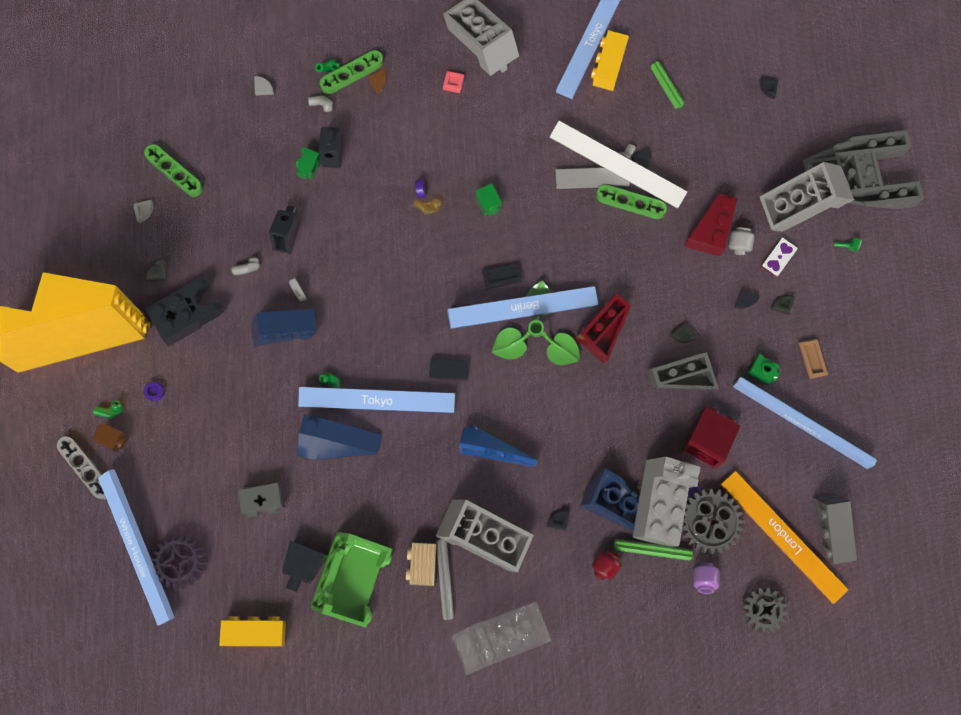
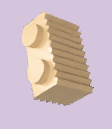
[406,543,436,586]

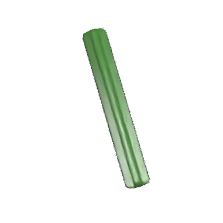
[614,539,693,560]

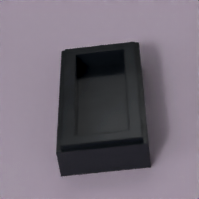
[482,263,523,290]
[429,358,469,381]

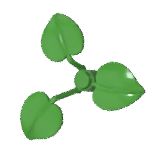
[492,281,580,365]

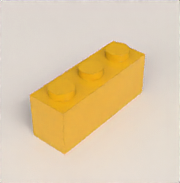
[591,30,629,91]
[220,616,286,646]

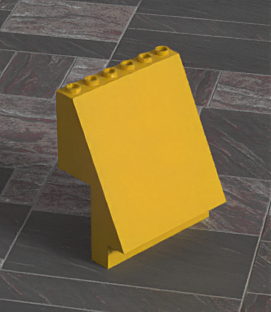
[0,272,150,373]

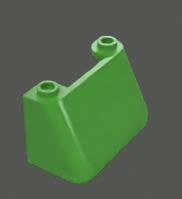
[311,532,392,628]

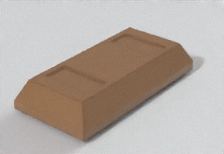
[799,339,828,379]

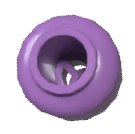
[693,562,720,594]

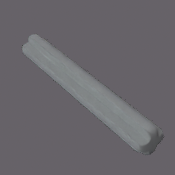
[436,539,454,620]

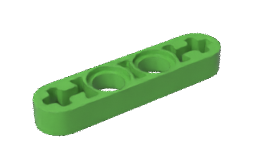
[320,50,383,94]
[144,144,202,197]
[596,185,667,219]

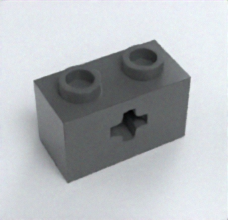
[238,483,284,518]

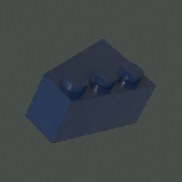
[251,309,317,347]

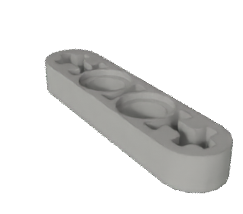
[57,436,106,500]

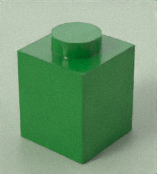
[475,184,502,216]

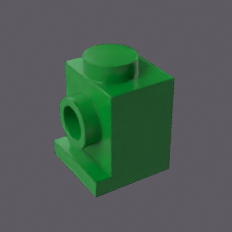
[296,147,321,179]
[747,354,780,385]

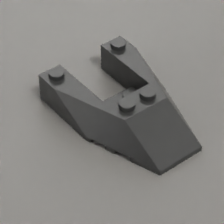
[802,130,924,209]

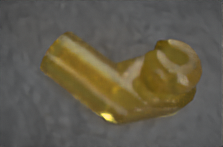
[413,198,441,214]

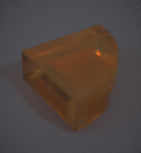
[368,70,386,94]

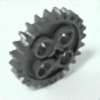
[682,489,744,554]

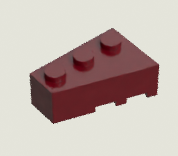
[684,194,738,256]
[575,293,631,363]

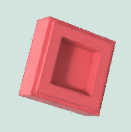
[443,71,465,93]

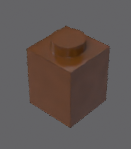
[92,423,127,453]

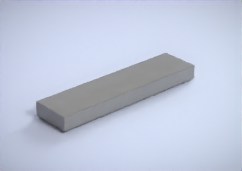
[555,168,630,189]

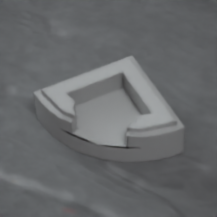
[254,76,274,96]
[133,200,153,223]
[289,278,306,302]

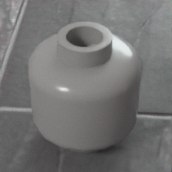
[729,227,755,255]

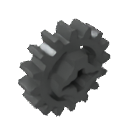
[742,588,788,633]

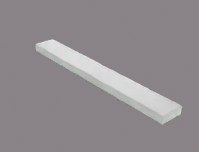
[550,121,687,209]

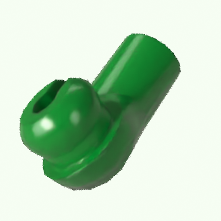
[315,59,340,72]
[319,372,341,388]
[93,400,123,419]

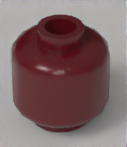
[592,549,622,580]

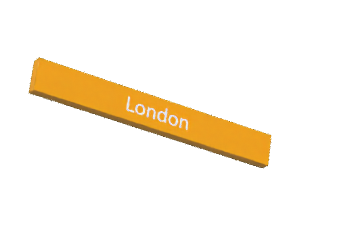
[721,471,848,604]

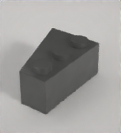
[647,352,719,391]
[813,494,857,564]

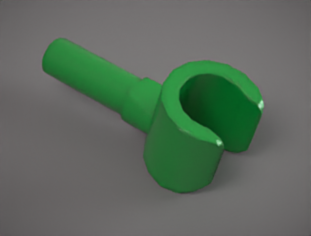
[833,238,862,252]

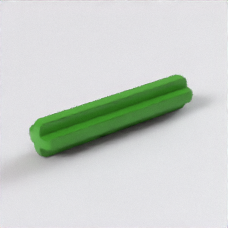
[651,61,684,109]

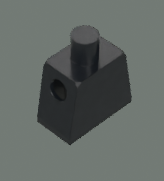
[319,127,343,168]
[269,206,299,254]
[282,540,327,592]

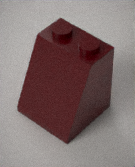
[681,407,741,469]

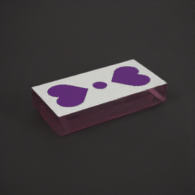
[761,238,798,278]

